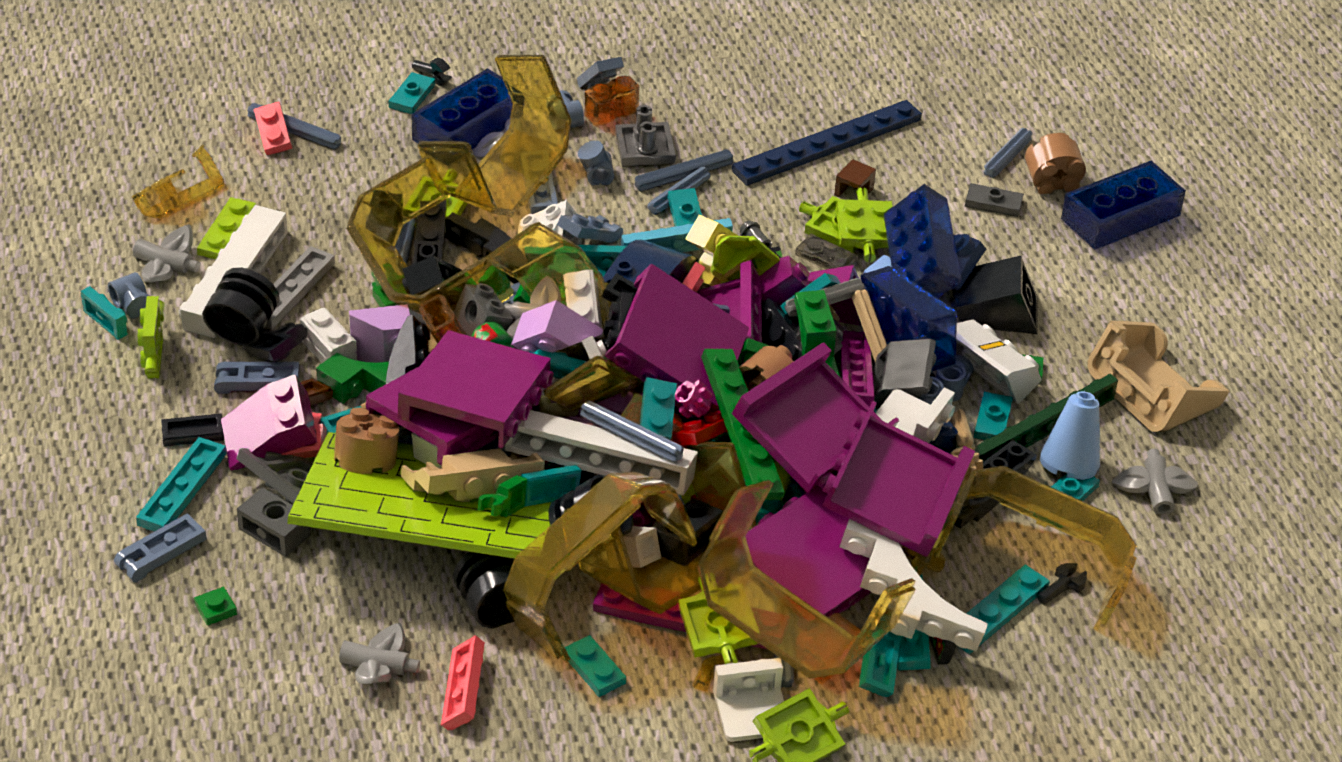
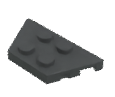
[236,448,313,504]

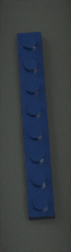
[732,99,922,186]

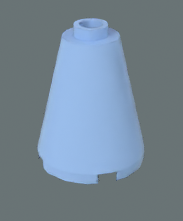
[1040,391,1100,480]

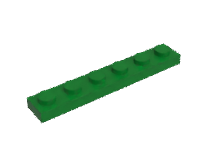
[701,349,785,501]

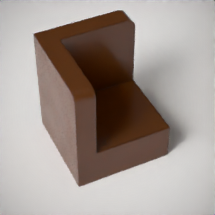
[834,159,876,197]

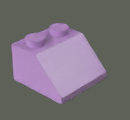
[511,300,603,353]
[349,304,410,363]

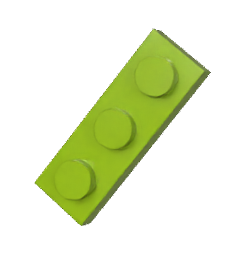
[197,197,256,259]

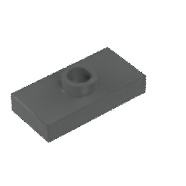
[965,183,1024,217]

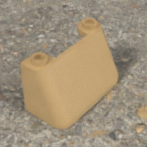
[1088,320,1230,432]

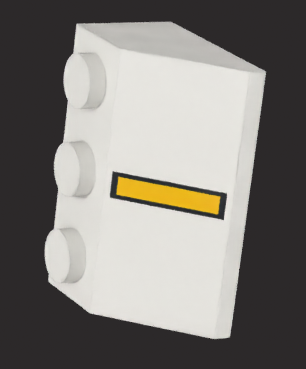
[944,320,1041,404]

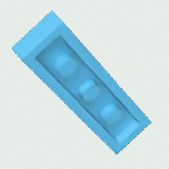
[621,218,733,252]

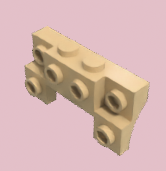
[401,448,545,502]

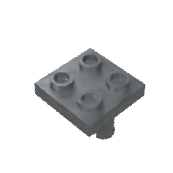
[615,105,676,166]

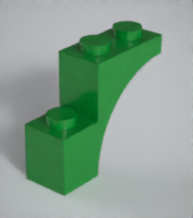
[794,290,839,375]
[316,353,389,404]

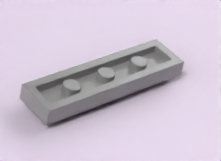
[265,246,335,330]

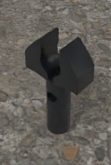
[412,57,453,86]
[1037,563,1087,604]

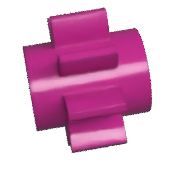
[675,379,713,419]

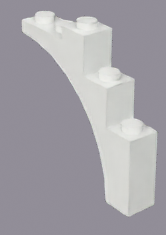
[839,519,988,651]

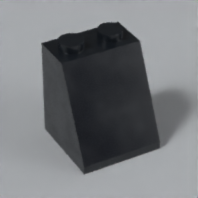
[951,255,1038,334]

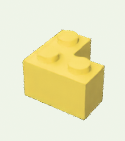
[685,215,738,287]

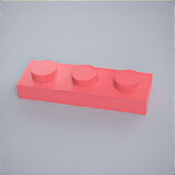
[441,635,485,730]

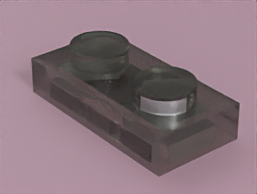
[795,234,858,269]

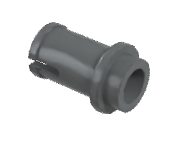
[740,221,772,248]

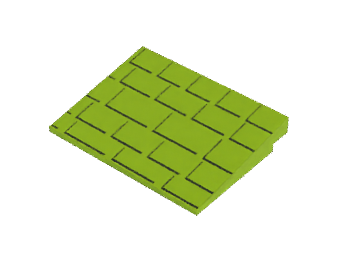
[287,432,560,563]

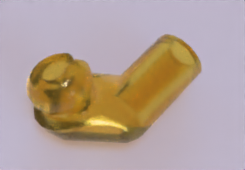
[693,655,725,691]

